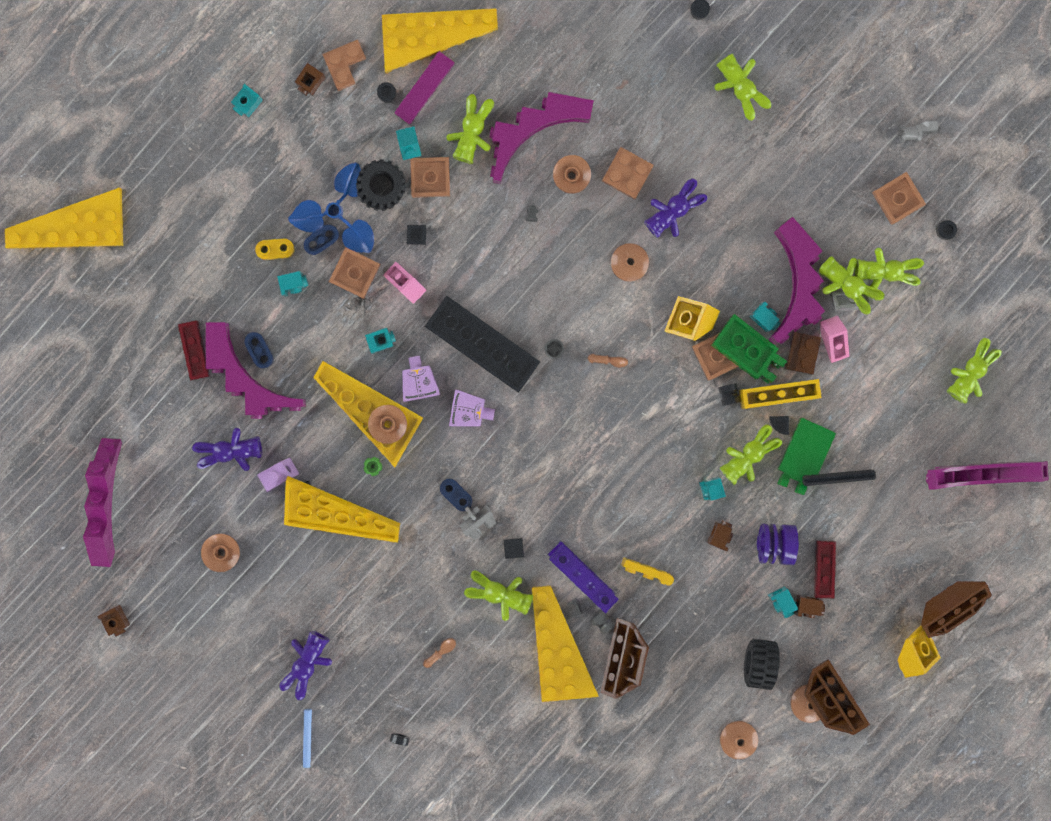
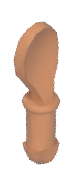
[588,354,628,368]
[423,638,456,668]

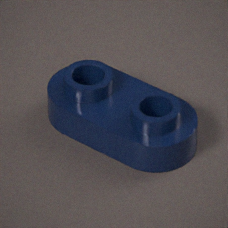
[303,224,339,255]
[244,332,274,369]
[440,478,473,511]

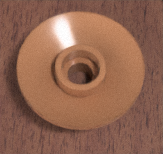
[553,155,591,194]
[611,243,649,282]
[368,405,407,444]
[201,534,240,572]
[791,685,820,723]
[720,721,758,759]

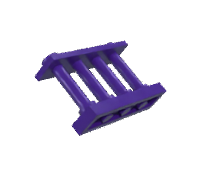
[547,540,619,614]

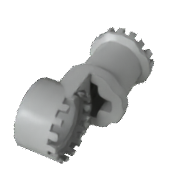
[898,121,938,142]

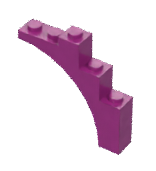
[489,92,594,184]
[768,216,825,344]
[206,322,306,419]
[83,438,122,567]
[926,461,1049,490]

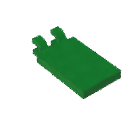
[711,314,787,384]
[777,417,836,495]

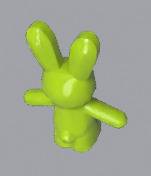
[714,53,772,121]
[446,94,494,164]
[854,247,924,289]
[819,256,885,315]
[946,338,1002,404]
[719,425,782,485]
[464,570,533,621]

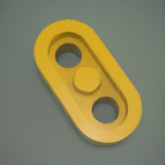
[255,239,295,260]

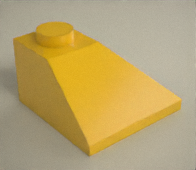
[664,296,720,341]
[897,625,941,678]

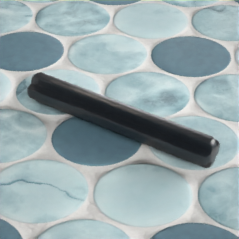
[802,469,876,486]

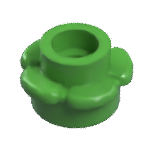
[364,457,382,476]

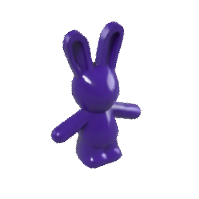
[644,178,707,238]
[192,428,263,471]
[279,631,332,701]

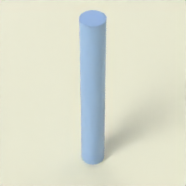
[303,709,312,768]

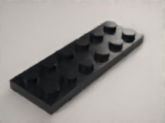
[424,295,540,393]

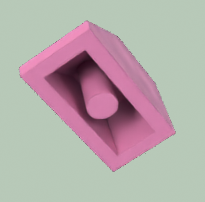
[383,262,426,304]
[820,315,849,363]

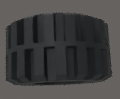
[356,159,406,211]
[744,638,780,690]

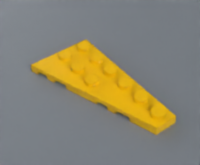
[382,8,498,74]
[5,187,123,249]
[313,361,423,468]
[284,476,400,543]
[532,585,599,702]

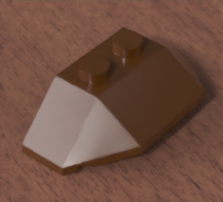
[921,581,992,638]
[600,618,649,699]
[804,659,870,735]

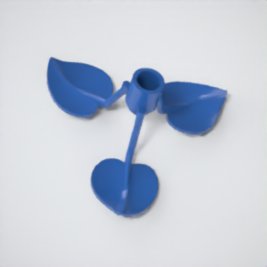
[288,162,374,253]

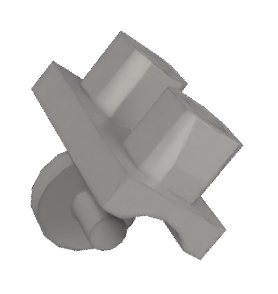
[460,504,496,540]

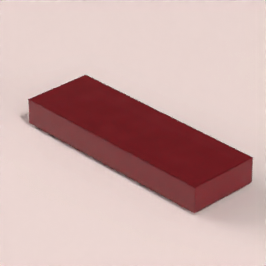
[178,320,210,381]
[814,540,836,599]

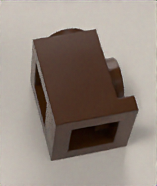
[295,63,326,96]
[707,520,733,551]
[794,595,825,618]
[97,605,130,637]

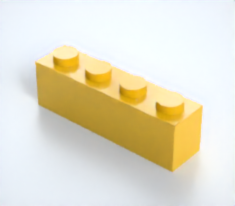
[739,379,822,409]

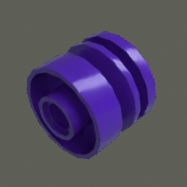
[757,523,799,565]

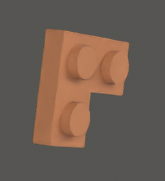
[323,39,366,91]

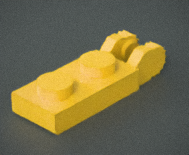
[621,557,674,585]

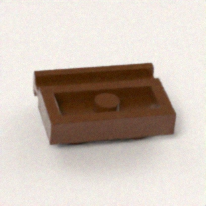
[785,332,822,375]

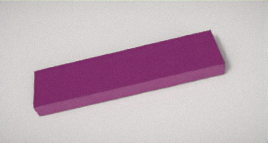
[394,51,455,125]

